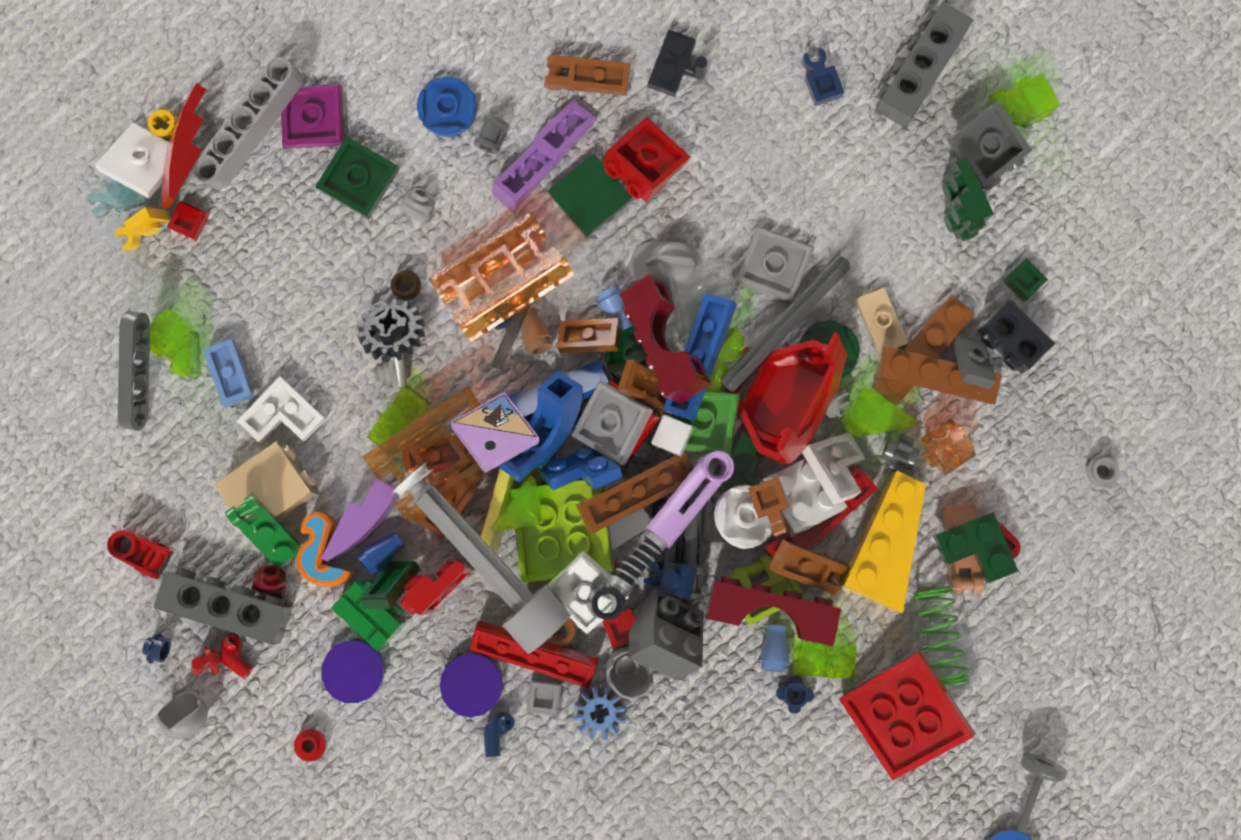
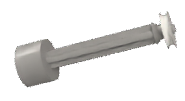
[392,461,572,654]

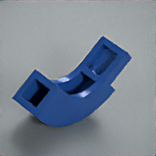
[498,370,583,482]

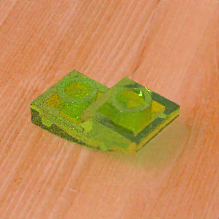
[706,326,744,392]
[367,385,432,455]

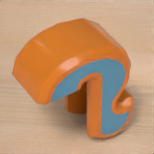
[296,512,356,587]

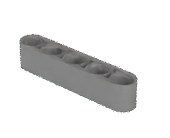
[193,57,303,190]

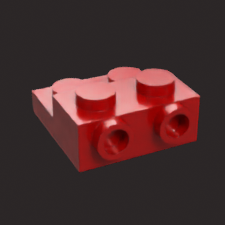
[602,117,691,203]
[400,560,473,616]

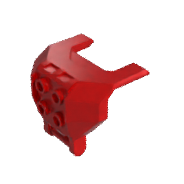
[726,332,847,464]

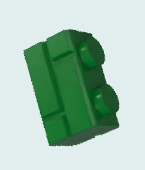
[331,580,407,651]

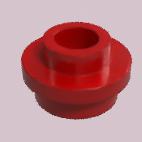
[294,729,326,762]

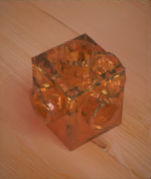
[920,418,976,475]

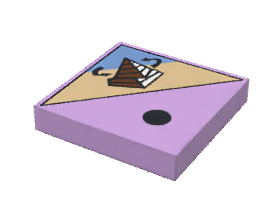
[451,392,539,473]

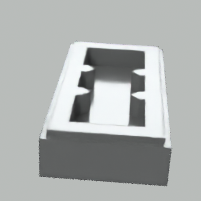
[953,335,996,389]

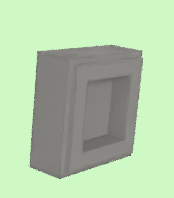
[527,679,562,716]

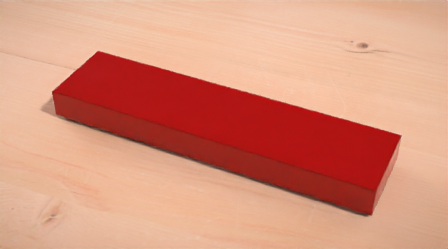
[470,620,598,689]

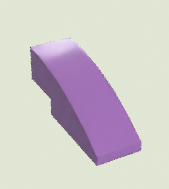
[321,479,400,562]

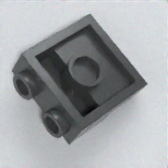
[947,101,1032,190]

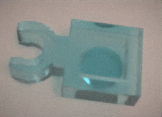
[86,180,147,218]

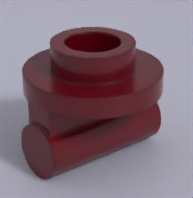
[252,565,286,598]

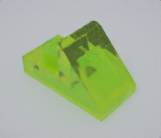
[791,643,856,678]

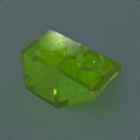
[982,74,1060,128]
[150,308,200,380]

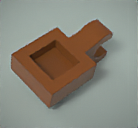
[748,477,790,536]

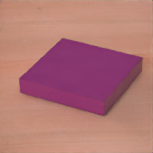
[281,84,344,149]

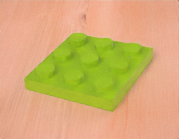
[510,480,615,583]

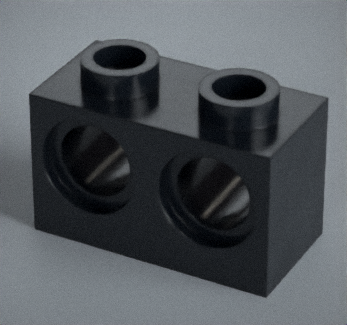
[977,300,1055,374]

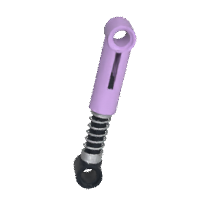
[586,451,734,620]

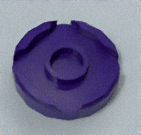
[321,640,385,703]
[439,653,503,717]

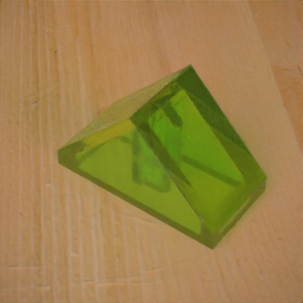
[490,475,543,533]

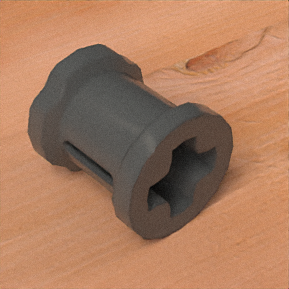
[474,115,510,154]

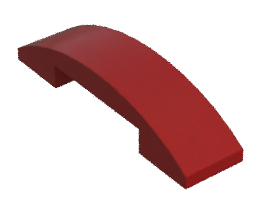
[765,465,879,558]

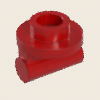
[190,645,223,676]

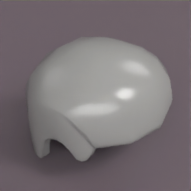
[605,647,654,700]
[156,692,208,740]

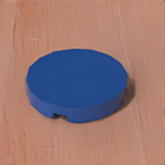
[417,76,478,138]

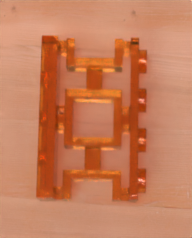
[429,213,574,343]
[362,386,498,522]

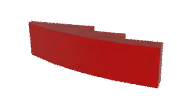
[162,83,207,209]

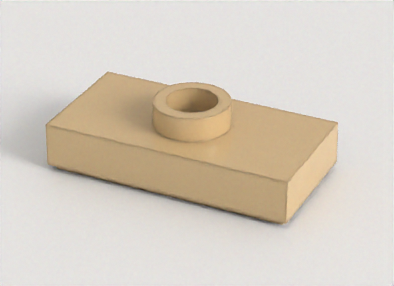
[855,288,908,356]

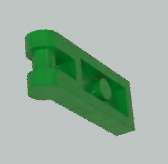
[225,493,301,568]

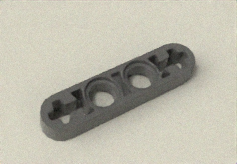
[118,310,150,431]

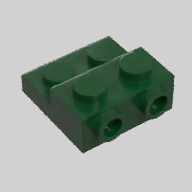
[942,158,994,242]

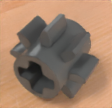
[881,434,920,473]

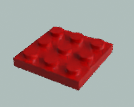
[839,650,975,781]

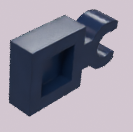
[802,48,845,106]
[643,561,697,599]

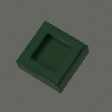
[1003,258,1048,302]

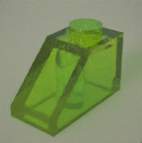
[840,386,917,437]

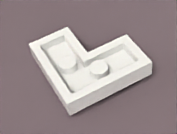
[237,376,326,443]
[802,432,865,505]

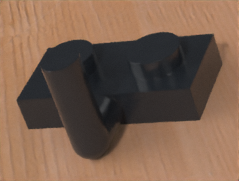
[647,29,707,97]

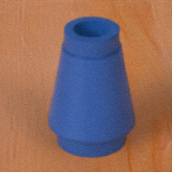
[357,532,405,576]

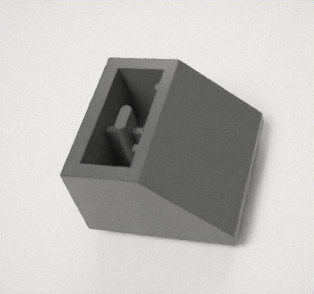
[628,588,704,680]

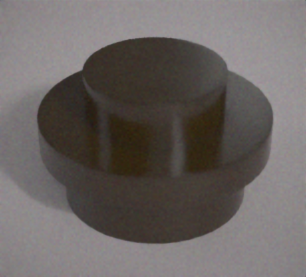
[391,270,422,301]

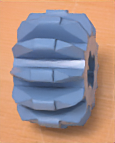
[573,685,627,740]

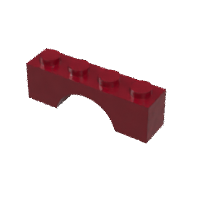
[620,274,711,404]
[705,576,841,647]

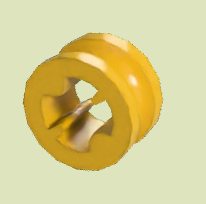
[148,109,176,140]

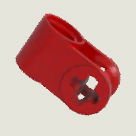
[107,530,174,579]

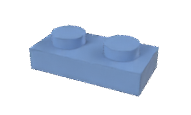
[203,338,255,408]

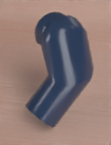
[483,712,515,757]

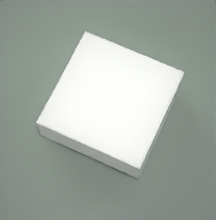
[651,415,694,457]

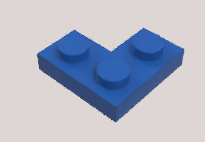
[538,446,622,490]

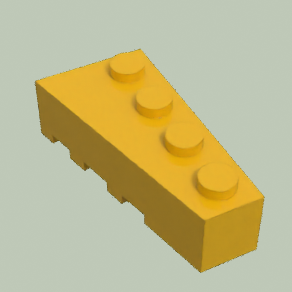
[839,471,926,613]

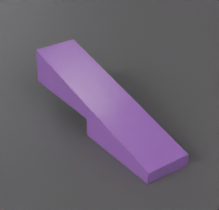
[492,100,596,212]

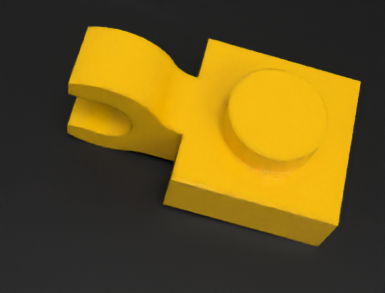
[115,207,170,251]

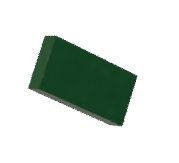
[360,561,420,609]

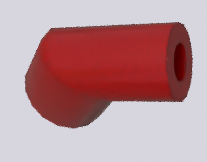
[220,633,254,680]

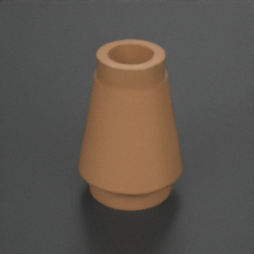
[517,308,553,356]

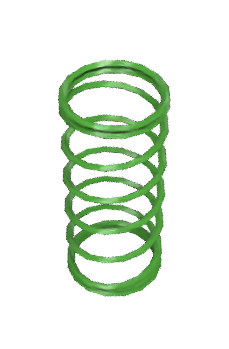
[913,586,970,687]

